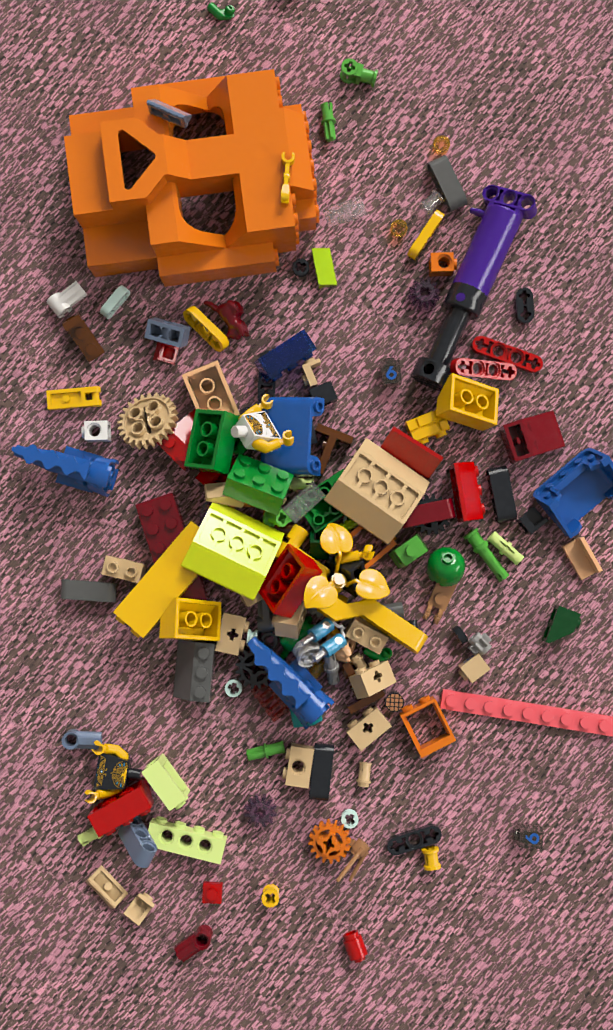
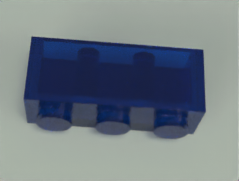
[254,329,317,382]

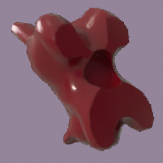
[204,300,249,340]

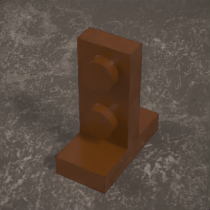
[62,312,105,362]
[315,423,354,476]
[341,662,385,714]

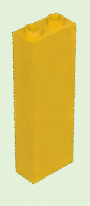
[113,521,199,638]

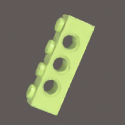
[148,816,227,864]

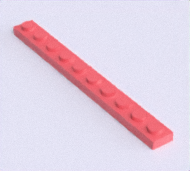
[440,688,613,737]

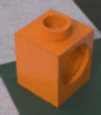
[429,252,457,277]

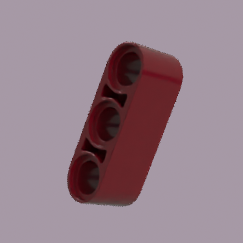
[401,498,456,529]

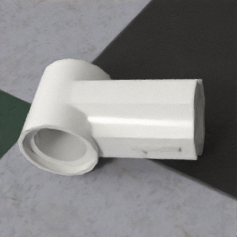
[47,281,87,318]

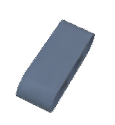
[118,816,158,868]

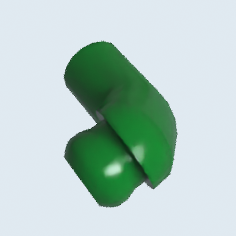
[207,2,235,21]
[362,647,392,662]

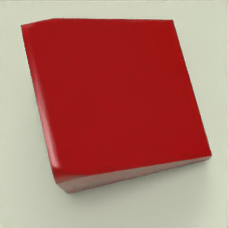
[153,342,179,365]

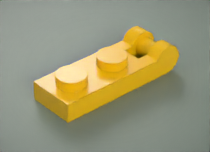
[46,386,102,411]

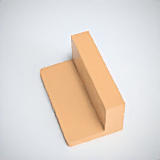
[562,537,603,580]

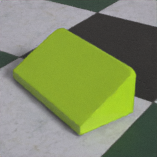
[311,248,337,289]

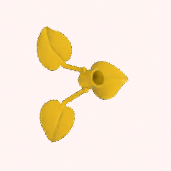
[304,523,390,609]

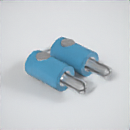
[300,618,347,662]

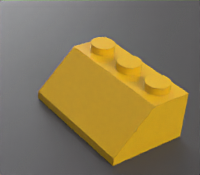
[436,373,499,431]
[159,597,222,641]

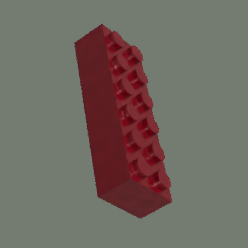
[135,493,209,601]

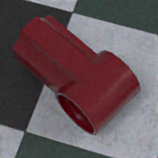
[174,925,213,962]

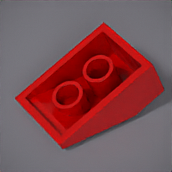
[157,408,196,472]

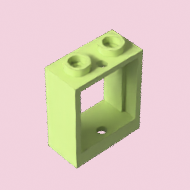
[141,753,190,811]

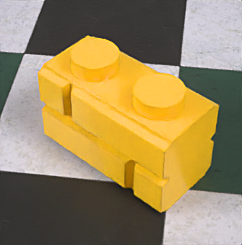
[405,410,450,445]

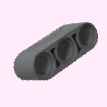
[427,155,468,213]
[60,579,117,602]

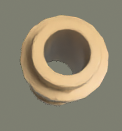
[350,652,368,669]
[356,762,372,787]

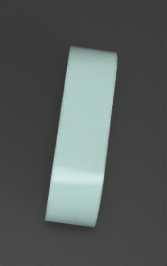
[100,285,130,319]

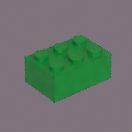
[184,409,239,475]
[222,453,294,516]

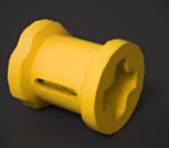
[421,846,441,871]
[261,884,279,908]

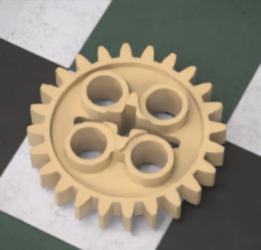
[117,392,179,450]

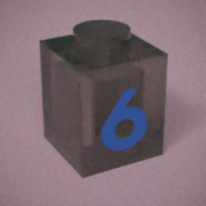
[379,358,402,387]
[513,823,544,849]

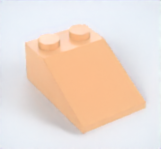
[182,360,240,415]

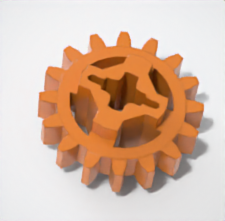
[308,819,351,864]

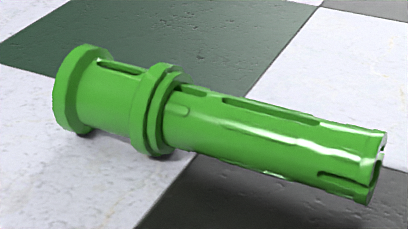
[463,527,509,582]

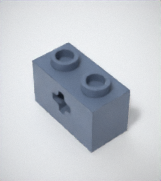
[144,317,191,348]

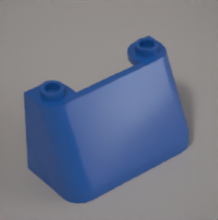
[260,397,325,477]
[533,448,613,539]

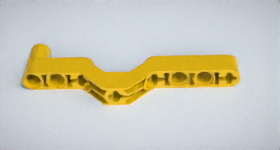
[275,524,428,654]

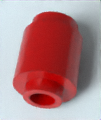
[343,930,368,963]

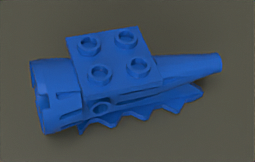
[11,444,119,497]
[247,636,335,729]

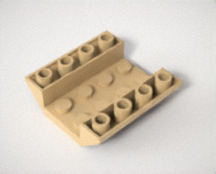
[324,438,430,545]

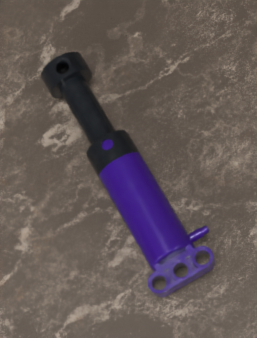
[411,185,537,391]

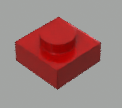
[202,881,223,904]

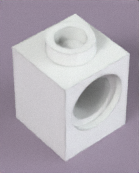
[81,420,111,442]

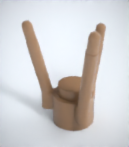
[336,838,370,882]

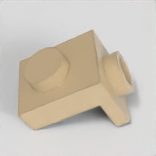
[301,358,321,389]
[123,892,155,926]

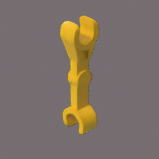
[281,152,295,204]

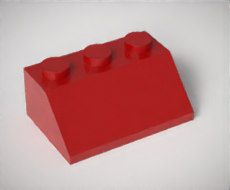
[380,426,444,480]
[449,461,485,523]
[258,544,323,618]
[87,778,154,837]

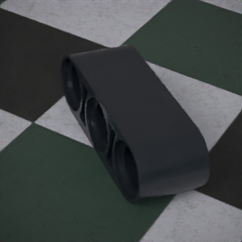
[486,465,517,523]
[309,743,334,801]

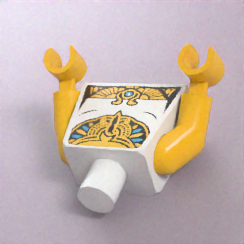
[231,394,294,453]

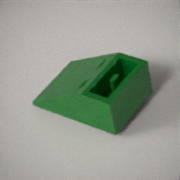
[295,469,344,533]

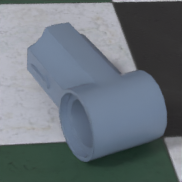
[61,729,103,750]

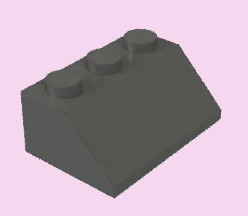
[173,640,217,703]

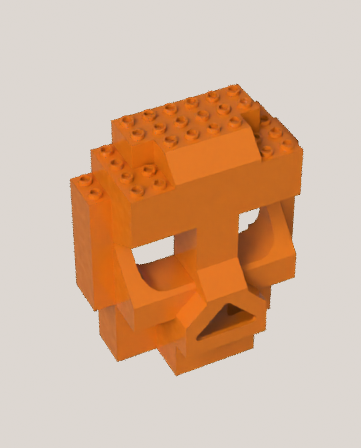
[64,69,320,287]

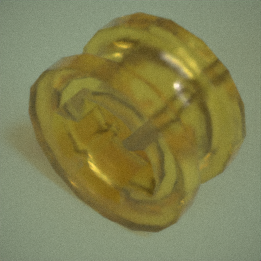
[432,135,450,155]
[390,219,408,238]

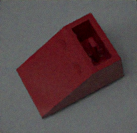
[499,410,565,464]

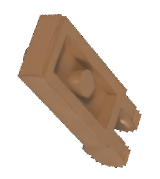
[422,583,457,625]

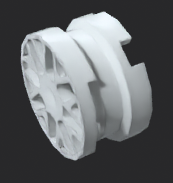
[293,641,322,668]

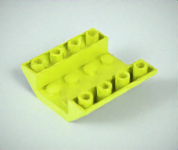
[181,502,284,601]

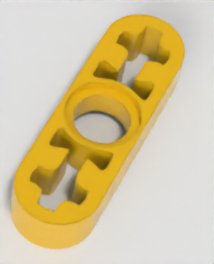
[407,210,445,260]
[183,306,229,352]

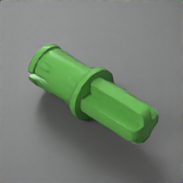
[321,102,336,142]
[246,740,285,761]

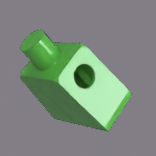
[388,533,428,569]

